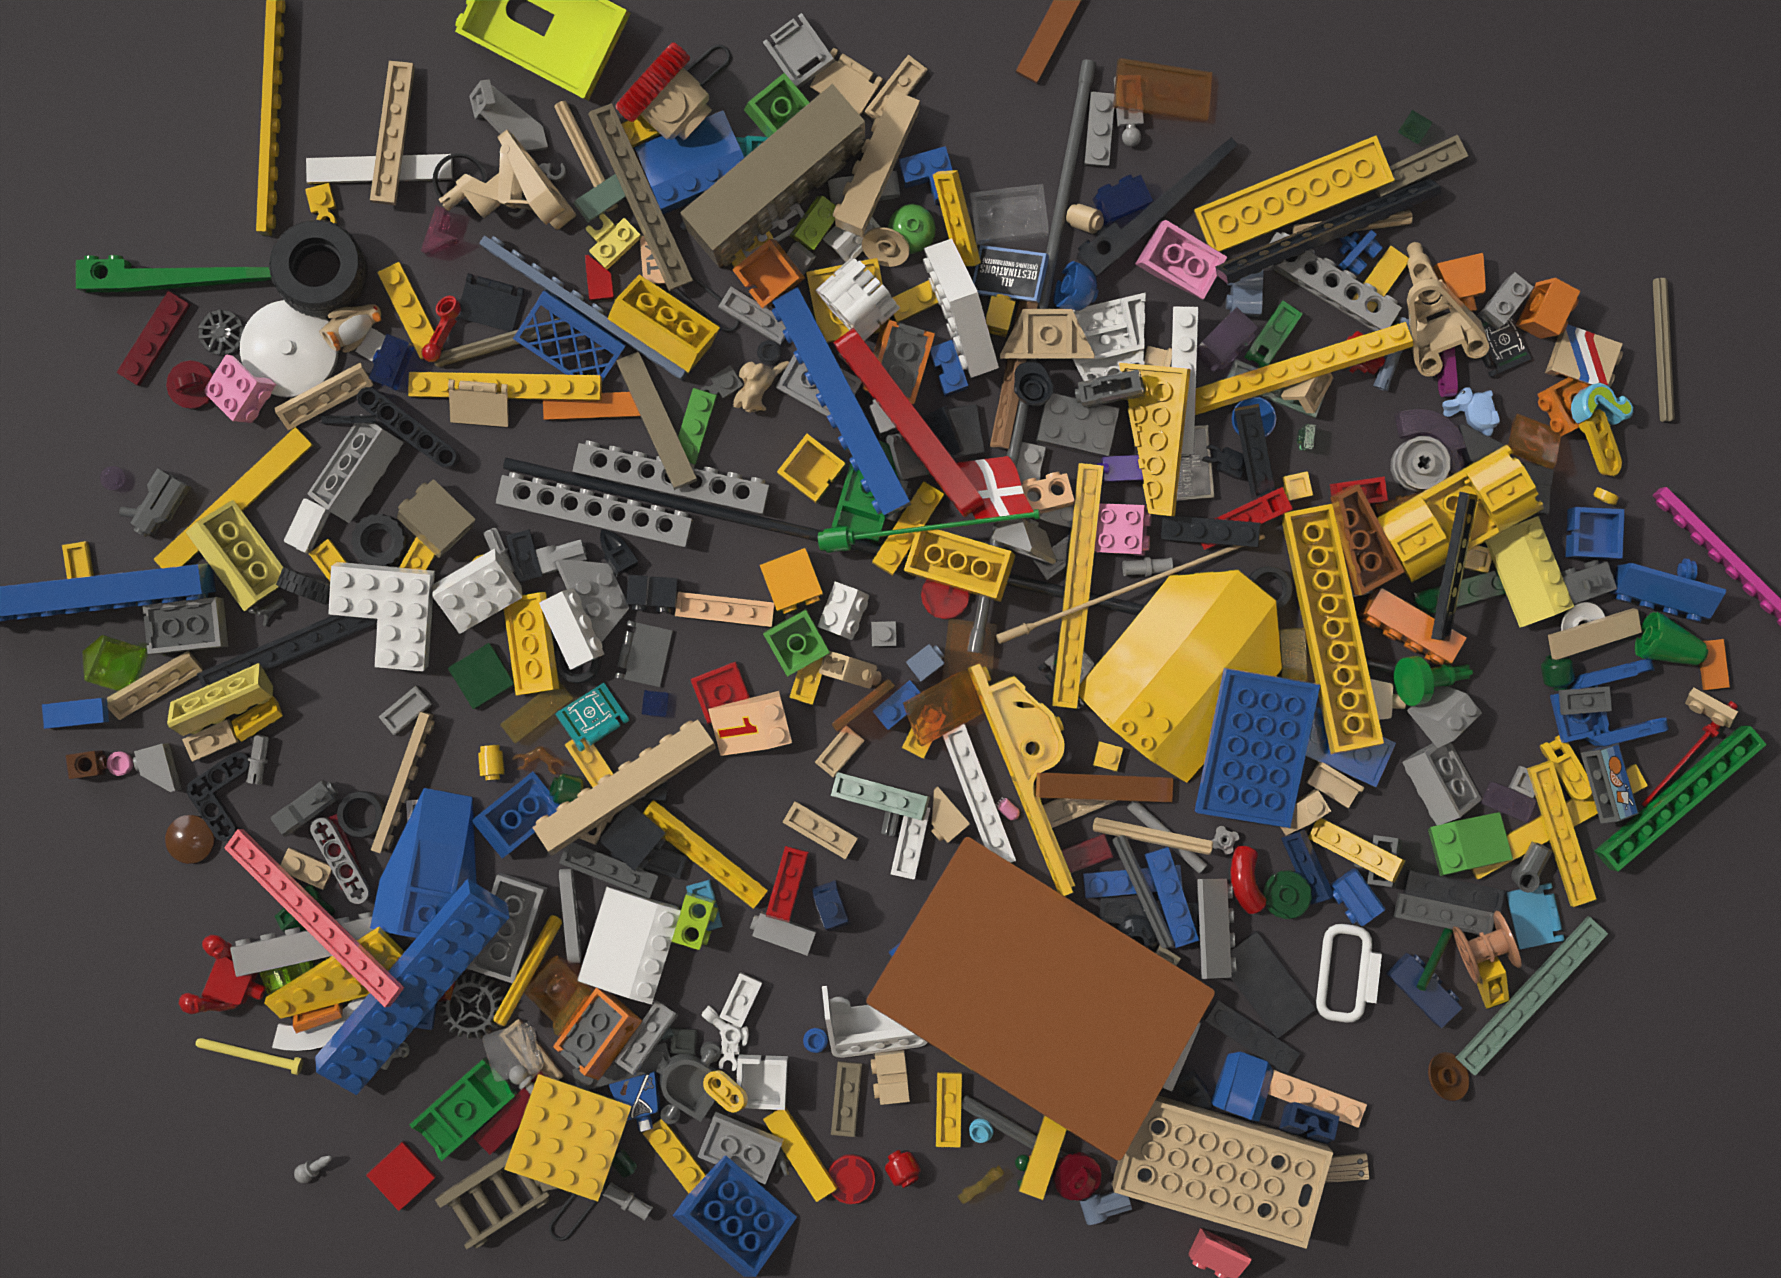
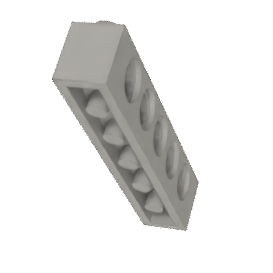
[1269,232,1402,332]

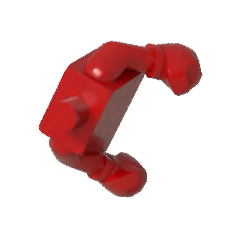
[179,934,266,1015]

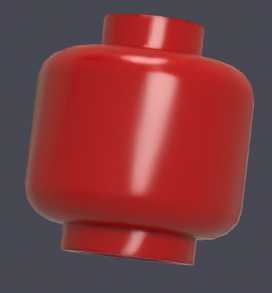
[885,1150,921,1188]

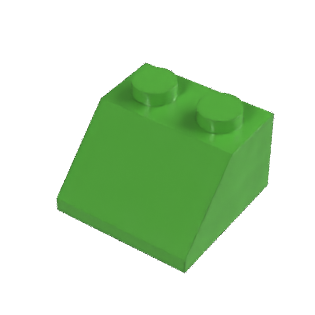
[763,609,830,677]

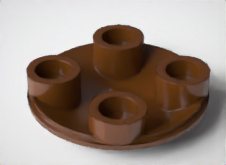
[165,815,216,864]

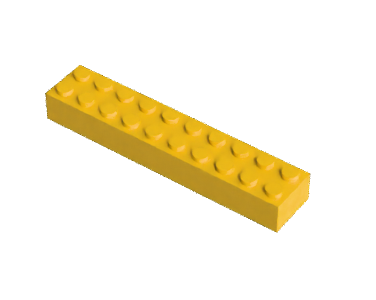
[1281,504,1384,754]

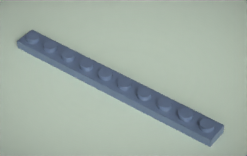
[479,235,688,381]

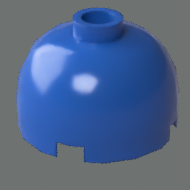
[1053,261,1098,311]

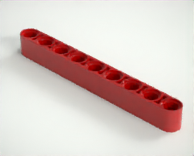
[833,328,985,518]

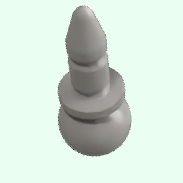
[509,1065,535,1094]
[294,1156,332,1184]

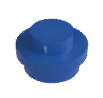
[1677,558,1697,580]
[803,1028,828,1053]

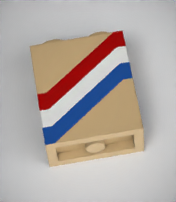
[1545,325,1623,387]

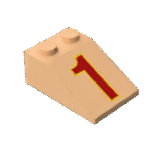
[708,691,792,756]

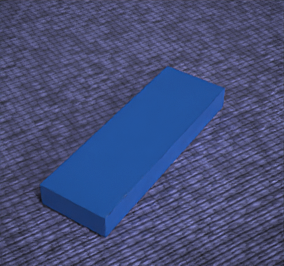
[42,698,109,729]

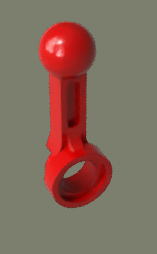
[422,296,461,362]

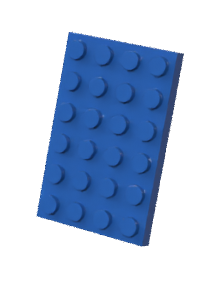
[1195,668,1320,828]

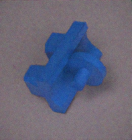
[1338,230,1382,275]

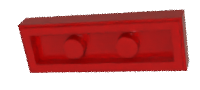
[766,846,809,923]

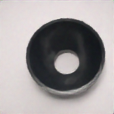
[1116,915,1158,952]

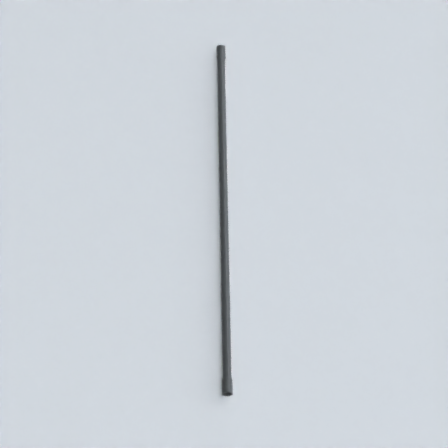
[968,60,1096,654]

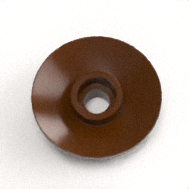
[1428,1052,1469,1101]

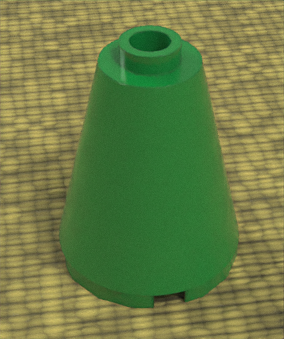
[1635,612,1708,665]

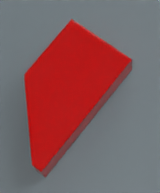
[585,255,614,301]

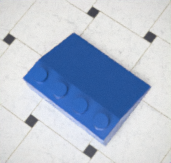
[635,110,744,215]
[673,1156,797,1277]

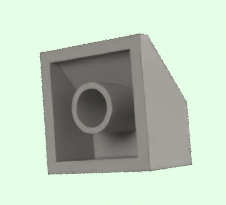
[992,518,1056,565]
[1407,686,1482,748]

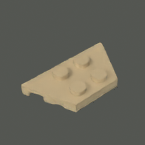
[1000,309,1095,358]

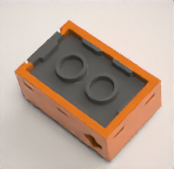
[863,320,935,404]
[553,987,642,1080]

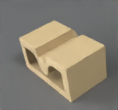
[871,1049,910,1105]

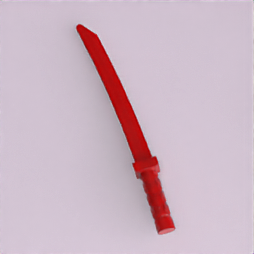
[1642,701,1738,807]

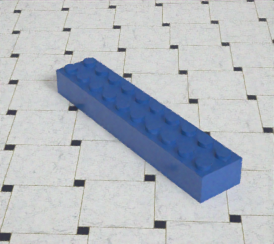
[0,563,216,621]
[315,878,510,1095]

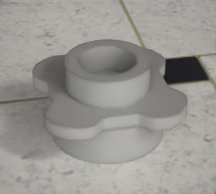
[1211,826,1239,854]

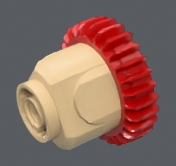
[616,43,712,140]

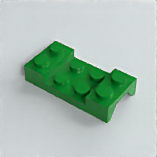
[831,441,898,542]
[409,1057,517,1162]

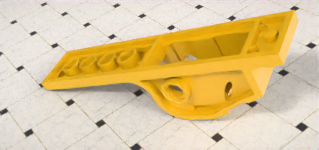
[967,664,1075,896]

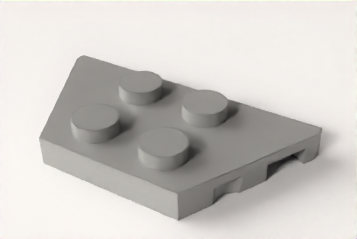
[555,559,629,643]

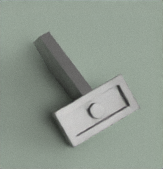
[469,79,548,152]

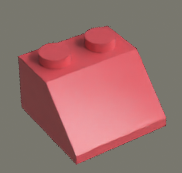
[1188,1228,1252,1278]

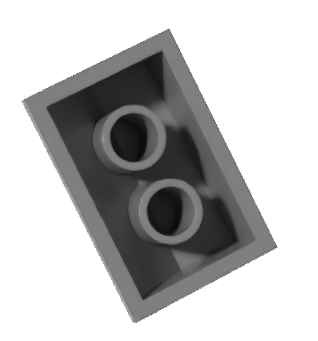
[1402,742,1482,825]

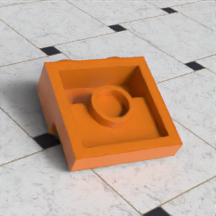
[1537,377,1590,436]

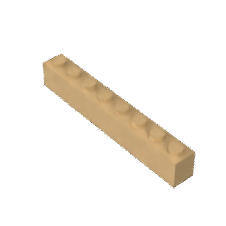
[532,719,715,856]

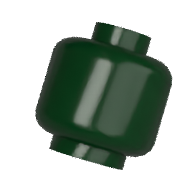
[1541,655,1575,691]
[549,773,586,805]

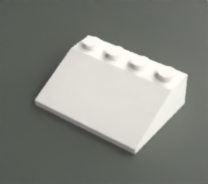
[578,887,681,1004]

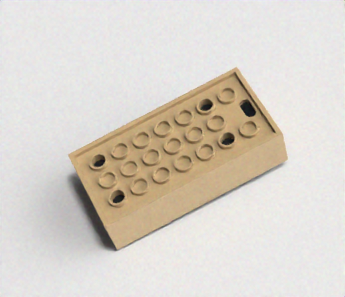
[1112,1095,1333,1249]

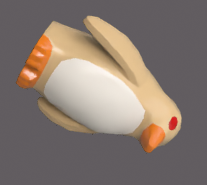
[319,304,381,352]

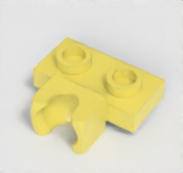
[586,213,642,270]

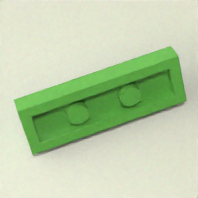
[678,388,717,465]

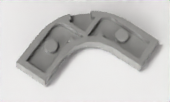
[1017,442,1074,528]

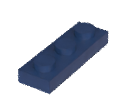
[1281,829,1334,905]

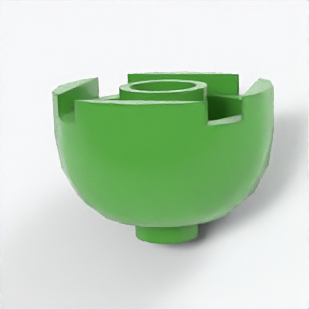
[888,204,936,254]

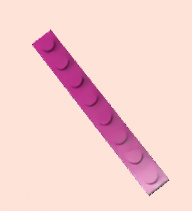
[1652,487,1781,626]

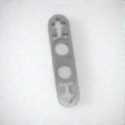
[310,818,371,904]
[559,868,582,964]

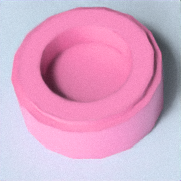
[107,751,133,776]

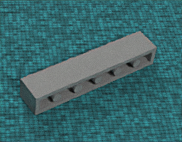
[230,911,374,977]

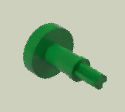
[1394,656,1473,706]

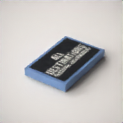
[973,245,1049,303]

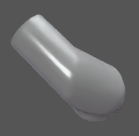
[381,1042,409,1070]

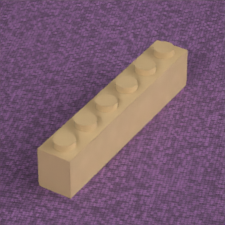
[833,90,920,237]

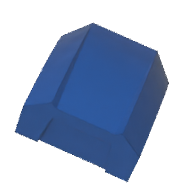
[1211,1052,1273,1122]

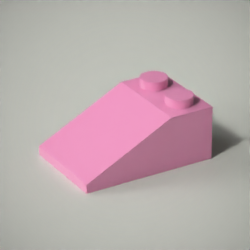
[1135,220,1227,300]

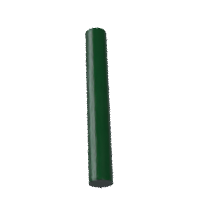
[1416,928,1453,991]

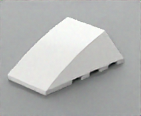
[1072,293,1145,381]

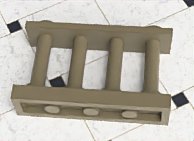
[435,1148,552,1249]

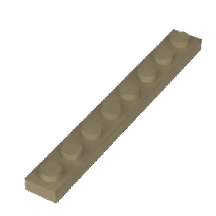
[588,103,693,291]

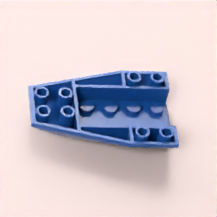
[370,788,476,938]

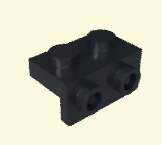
[920,406,964,457]

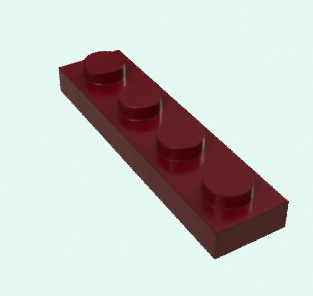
[116,291,191,386]

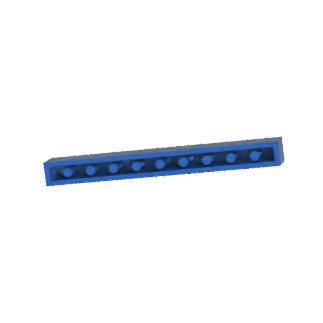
[772,287,912,518]

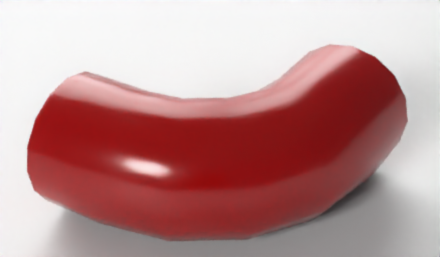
[1230,846,1266,914]

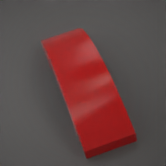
[1201,487,1293,550]

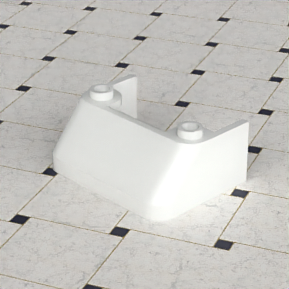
[822,986,928,1058]

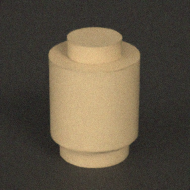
[1066,204,1104,234]

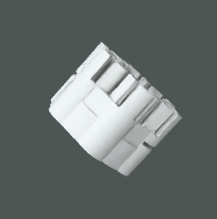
[816,257,900,341]

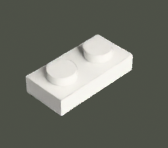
[719,972,762,1027]

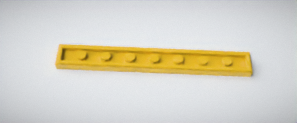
[153,427,313,568]
[1471,764,1648,879]

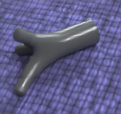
[248,597,287,626]
[774,1147,791,1176]

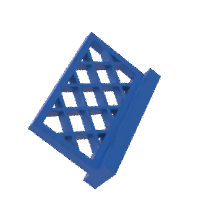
[513,289,627,381]

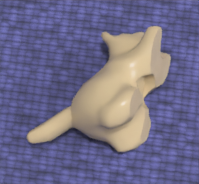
[733,361,789,413]

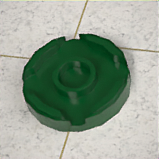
[1262,870,1312,919]

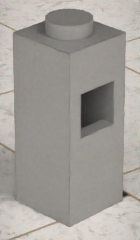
[750,911,816,956]

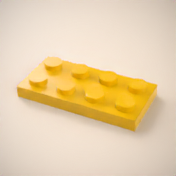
[504,592,559,695]

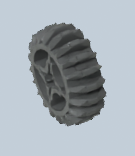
[439,973,505,1039]

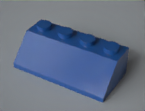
[1610,563,1726,622]

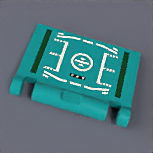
[555,683,629,752]

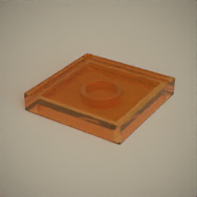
[1508,414,1561,469]

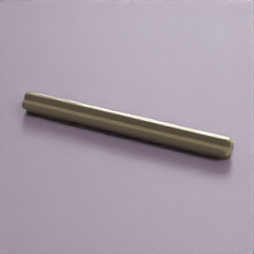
[1653,278,1675,422]
[434,318,570,367]

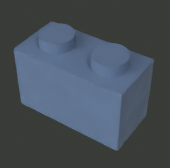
[906,644,945,682]

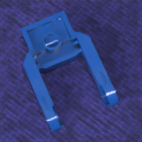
[1550,659,1669,746]

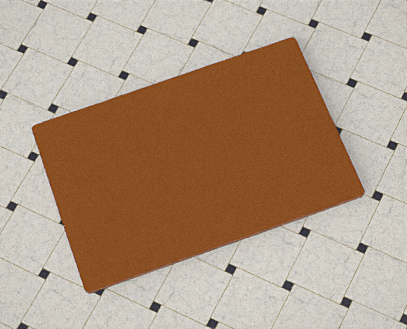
[866,837,1215,1161]

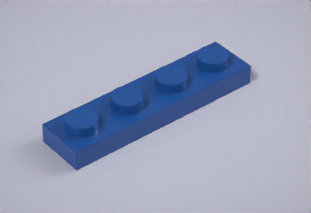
[1144,847,1199,948]
[1083,865,1183,898]

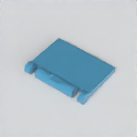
[1506,882,1565,950]

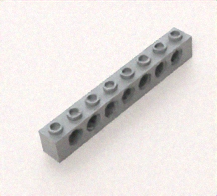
[572,440,770,515]
[496,472,694,548]

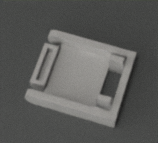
[763,13,835,89]

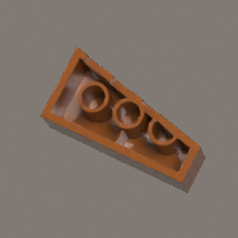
[1330,484,1405,595]

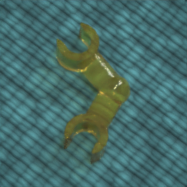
[957,1165,1004,1204]

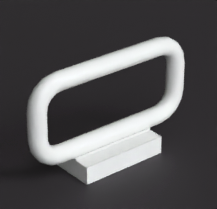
[1316,924,1382,1023]

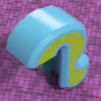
[1571,383,1633,425]

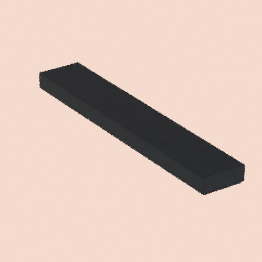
[1431,492,1478,641]

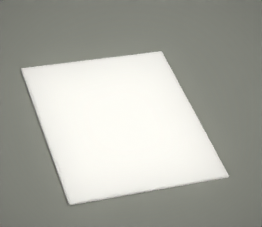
[355,327,391,364]

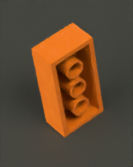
[1358,588,1466,665]

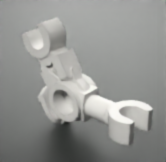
[702,1006,749,1071]

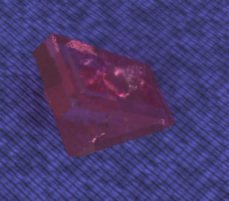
[421,205,460,257]

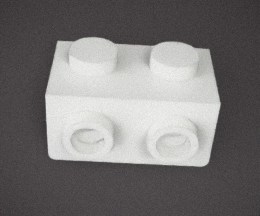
[817,582,869,640]

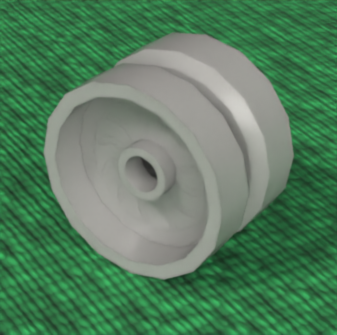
[1391,436,1450,492]

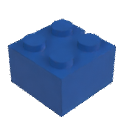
[1566,507,1624,560]

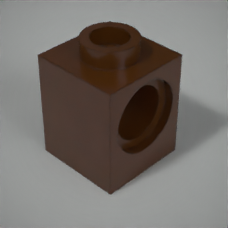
[66,750,107,779]

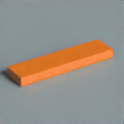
[543,392,641,420]

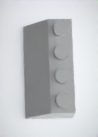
[307,414,404,523]
[1197,879,1236,979]

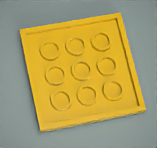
[504,1074,632,1201]

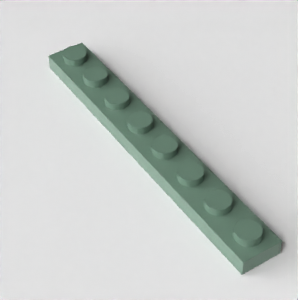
[1455,916,1608,1076]

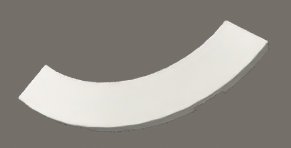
[272,996,367,1051]

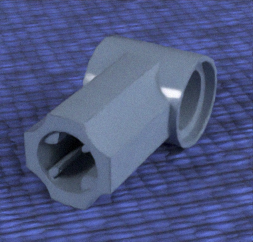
[1080,1191,1132,1225]

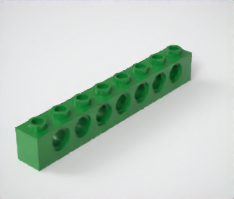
[1594,726,1767,872]

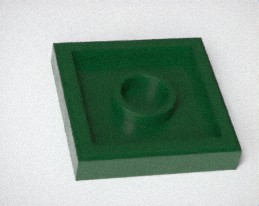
[448,643,514,709]

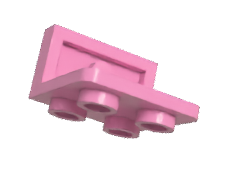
[205,355,276,423]
[1094,504,1151,556]

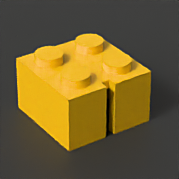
[777,434,846,504]

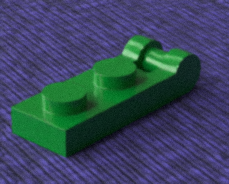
[1244,301,1302,368]

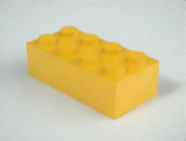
[607,274,720,373]
[904,524,1016,602]

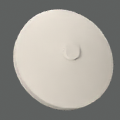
[240,300,339,398]

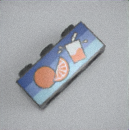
[1581,743,1638,824]

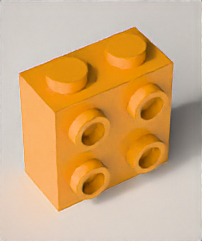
[760,548,823,614]

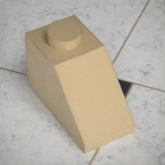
[931,786,970,843]
[1280,789,1331,835]

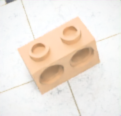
[1022,472,1074,514]

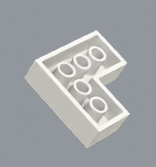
[923,238,999,378]
[328,562,435,671]

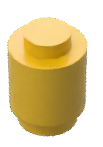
[478,745,504,781]

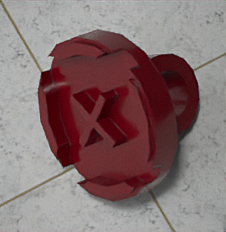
[166,360,214,409]
[1053,1152,1102,1200]

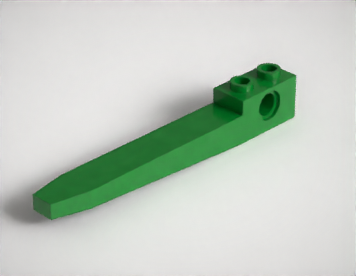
[76,255,272,293]

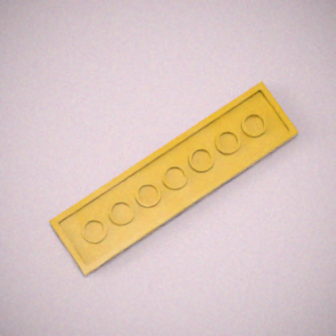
[1194,135,1394,252]

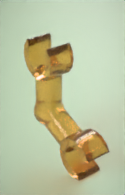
[512,746,565,774]

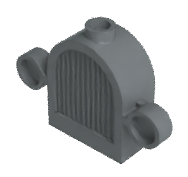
[656,1041,721,1124]

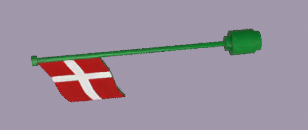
[818,456,1040,553]

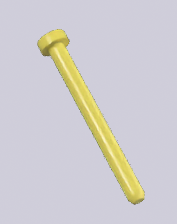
[196,1038,303,1075]

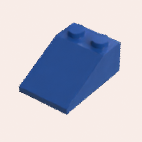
[472,772,560,858]

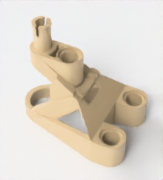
[439,129,576,231]
[1407,242,1490,377]

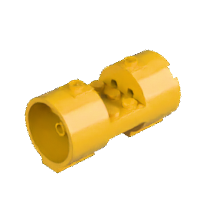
[1377,445,1544,582]

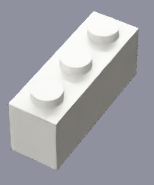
[539,588,604,670]

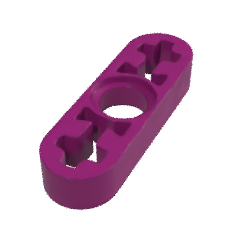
[1437,346,1458,397]

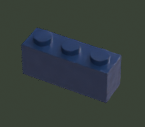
[1386,953,1462,1029]

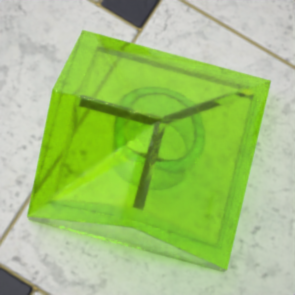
[82,635,146,691]

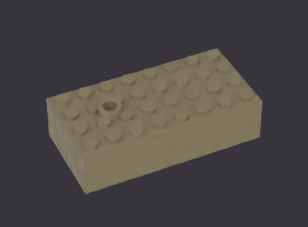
[680,83,866,268]

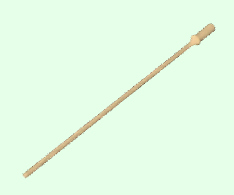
[996,534,1265,644]

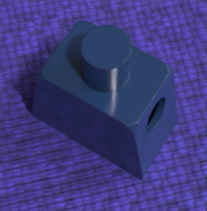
[813,880,851,932]

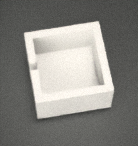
[736,1054,788,1110]

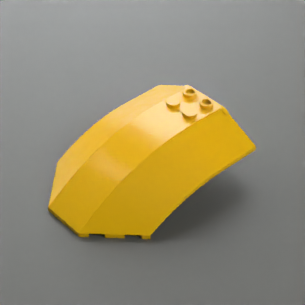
[1078,570,1282,783]

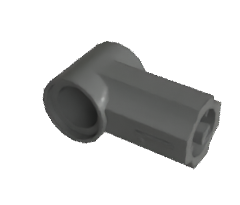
[1511,841,1553,893]

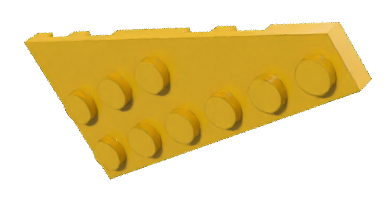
[1119,363,1191,516]
[265,926,404,1019]

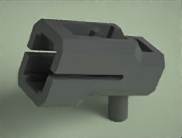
[1075,369,1145,408]
[119,468,191,537]
[271,780,339,837]

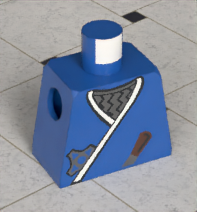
[609,1071,660,1132]

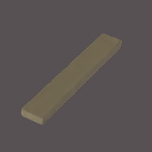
[616,352,697,490]

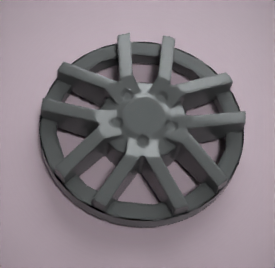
[198,309,244,355]

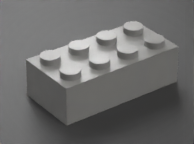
[467,873,547,983]

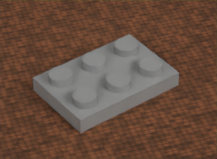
[776,355,862,417]
[698,1112,783,1184]

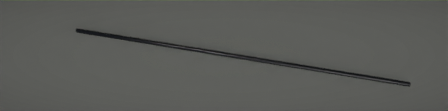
[503,457,1397,675]

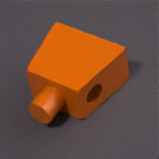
[1433,253,1486,312]

